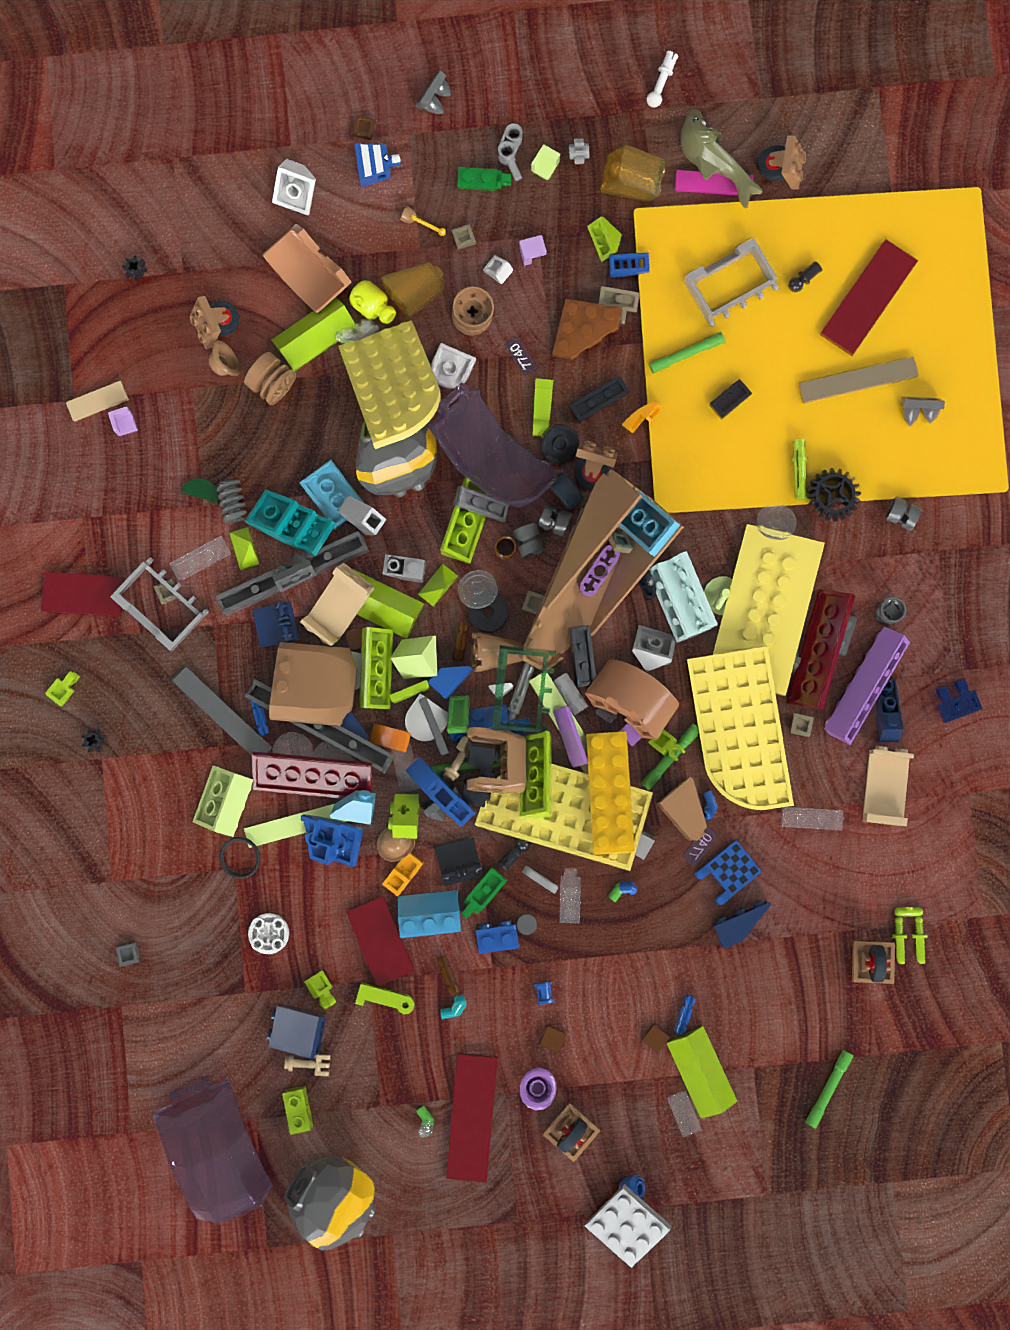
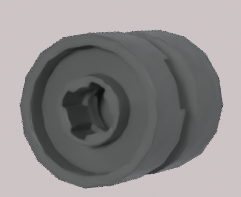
[885,496,922,531]
[538,503,573,537]
[513,523,546,558]
[875,597,907,626]

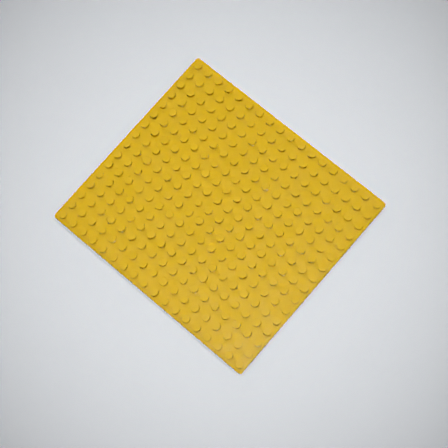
[634,187,1009,513]

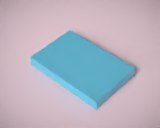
[300,460,364,530]

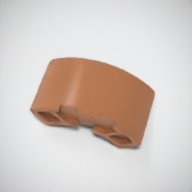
[263,224,352,313]
[585,659,679,740]

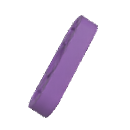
[580,545,620,597]

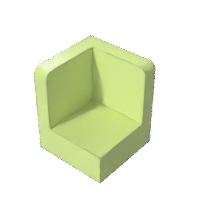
[531,144,560,180]

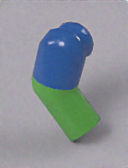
[608,881,638,902]

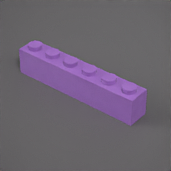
[824,627,910,745]

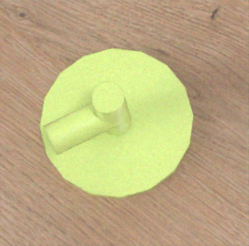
[704,576,732,615]

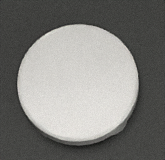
[248,913,289,954]

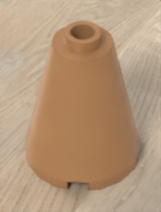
[470,632,523,672]

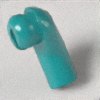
[440,995,467,1019]

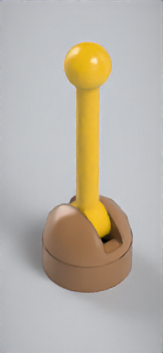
[400,206,446,236]

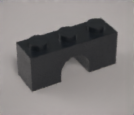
[461,741,498,807]

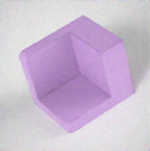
[519,235,547,266]
[108,407,138,436]

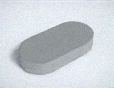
[521,865,558,894]

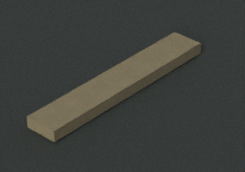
[799,357,919,404]

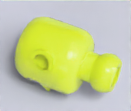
[349,280,396,324]

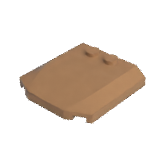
[269,642,358,726]

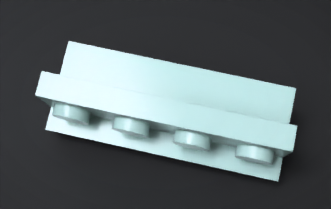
[649,551,718,643]

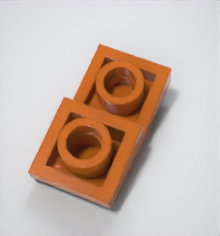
[369,724,411,753]

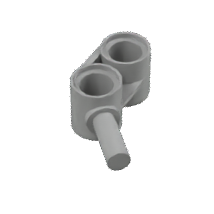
[498,123,522,181]

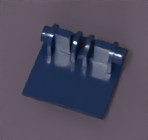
[252,601,299,648]

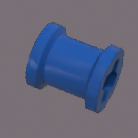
[534,981,555,1005]

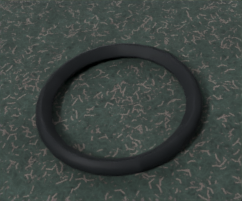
[220,837,261,879]

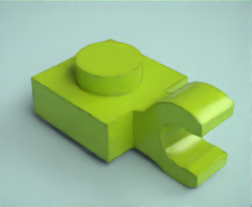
[45,671,80,706]
[305,970,336,1010]

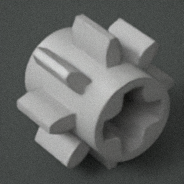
[569,139,589,164]

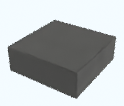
[115,942,141,967]

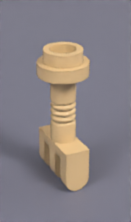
[443,736,471,781]
[284,1054,331,1076]

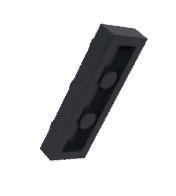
[569,376,630,423]
[568,625,596,687]

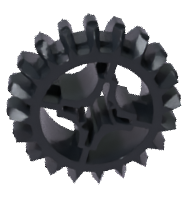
[807,468,861,522]

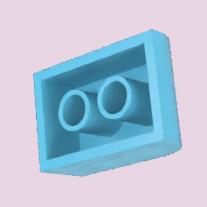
[618,491,680,557]

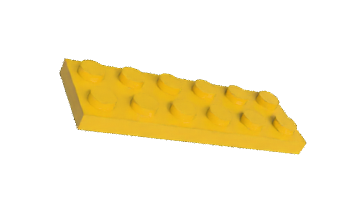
[586,731,635,855]

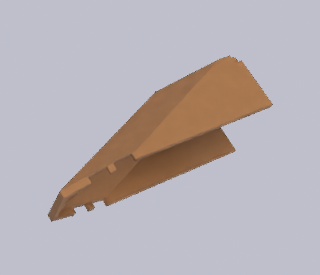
[519,470,684,672]

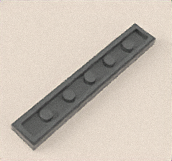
[173,667,273,756]

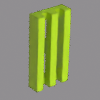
[389,680,430,703]

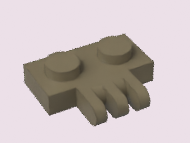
[598,286,640,324]

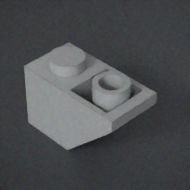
[337,495,386,535]
[382,554,426,583]

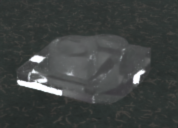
[336,319,379,343]

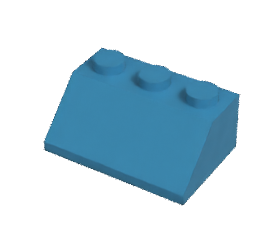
[398,890,462,938]

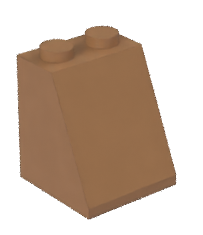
[656,777,707,841]

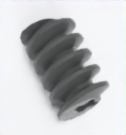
[217,480,247,523]

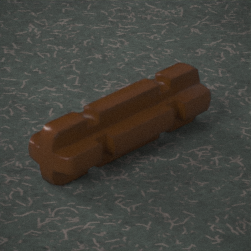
[452,622,469,661]
[437,955,460,995]

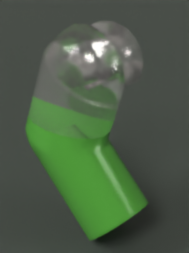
[416,1105,434,1138]

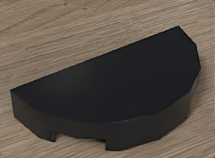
[638,570,657,601]

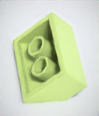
[193,765,253,837]

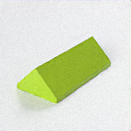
[271,297,357,371]
[440,475,495,563]
[353,569,424,639]
[359,627,393,709]
[520,731,552,817]
[667,1026,737,1118]

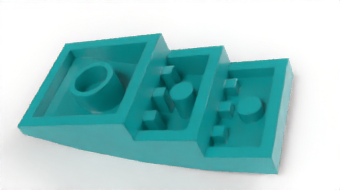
[245,489,336,556]

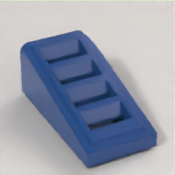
[609,252,650,278]

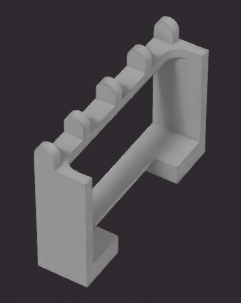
[684,238,779,327]
[111,557,210,651]

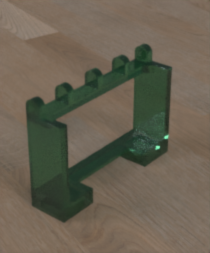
[492,645,556,733]

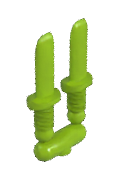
[892,907,927,964]

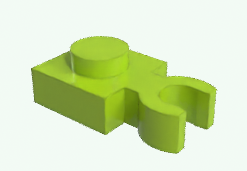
[648,729,685,761]

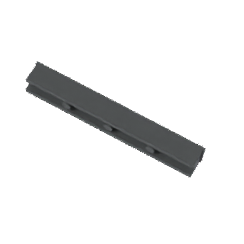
[215,531,369,617]
[245,679,394,774]

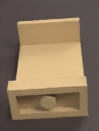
[300,563,375,646]
[862,746,914,826]

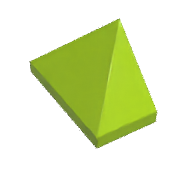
[587,217,622,261]
[230,527,260,570]
[418,564,458,607]

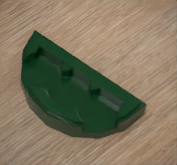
[180,478,219,504]

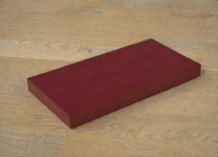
[41,572,125,617]
[346,896,415,987]

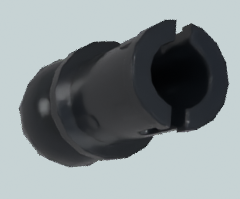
[788,261,822,293]
[498,838,531,870]

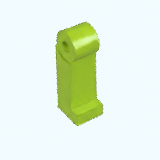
[533,378,553,437]
[355,982,415,1014]

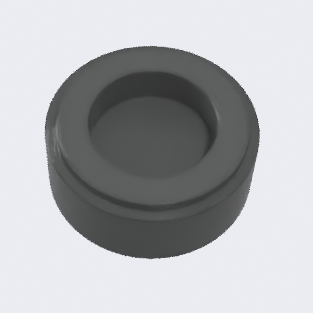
[517,914,537,935]

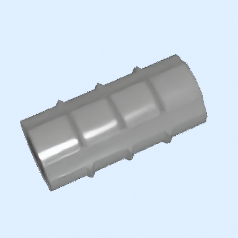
[553,673,588,715]

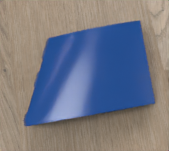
[301,814,364,867]

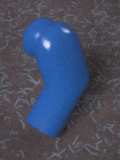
[702,790,718,820]

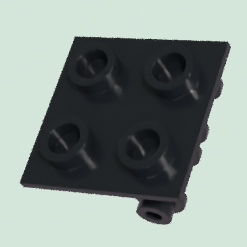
[435,837,483,886]

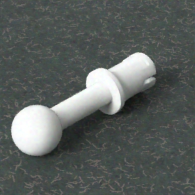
[647,51,678,107]

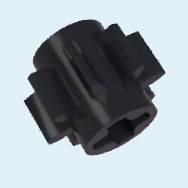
[122,256,148,282]
[81,729,107,753]

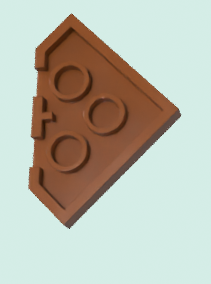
[552,299,623,360]

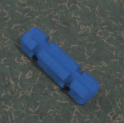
[250,697,270,736]
[674,995,696,1035]

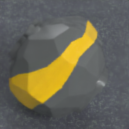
[356,422,437,497]
[284,1155,375,1250]

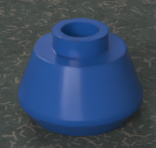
[619,1174,645,1199]

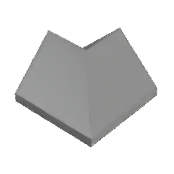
[632,625,676,672]

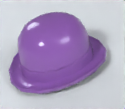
[520,1068,557,1110]

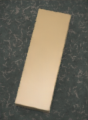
[66,381,129,422]

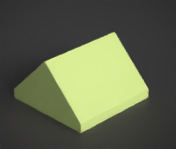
[390,636,437,679]

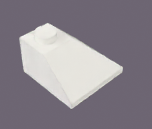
[272,159,316,215]

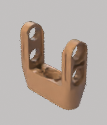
[467,727,526,794]

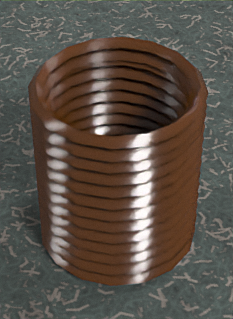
[494,535,516,560]

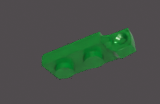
[457,167,512,191]
[461,868,507,919]

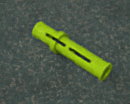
[792,439,808,500]

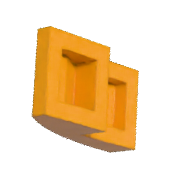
[622,401,664,433]
[382,853,424,896]

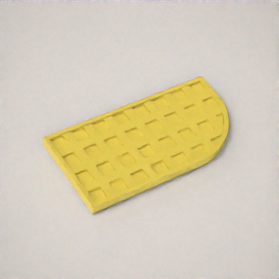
[338,320,441,449]
[687,646,794,810]
[475,764,653,871]

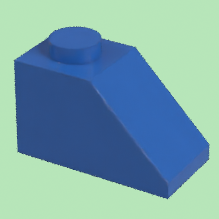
[428,666,473,700]

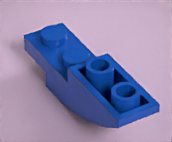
[405,756,476,827]

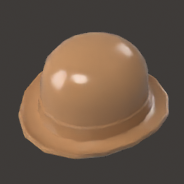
[209,340,241,376]
[377,827,415,862]

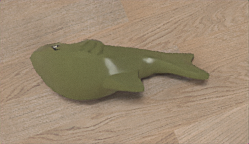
[680,109,763,208]

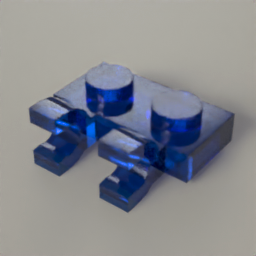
[935,679,983,723]

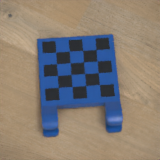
[695,840,762,905]

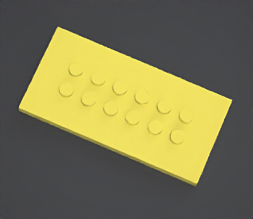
[713,524,825,696]

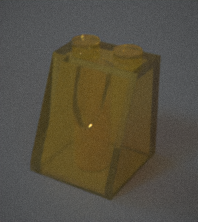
[600,144,666,202]
[381,262,444,319]

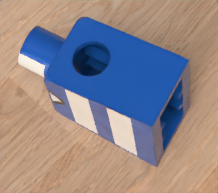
[355,144,401,187]

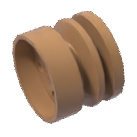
[452,286,494,336]
[244,352,296,405]

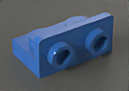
[476,921,519,954]

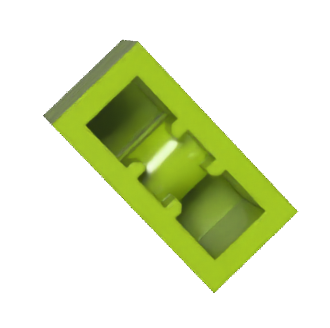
[389,794,419,839]
[282,1085,313,1135]

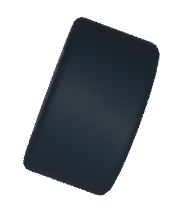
[548,472,584,511]

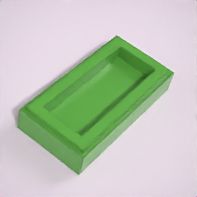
[447,695,470,734]

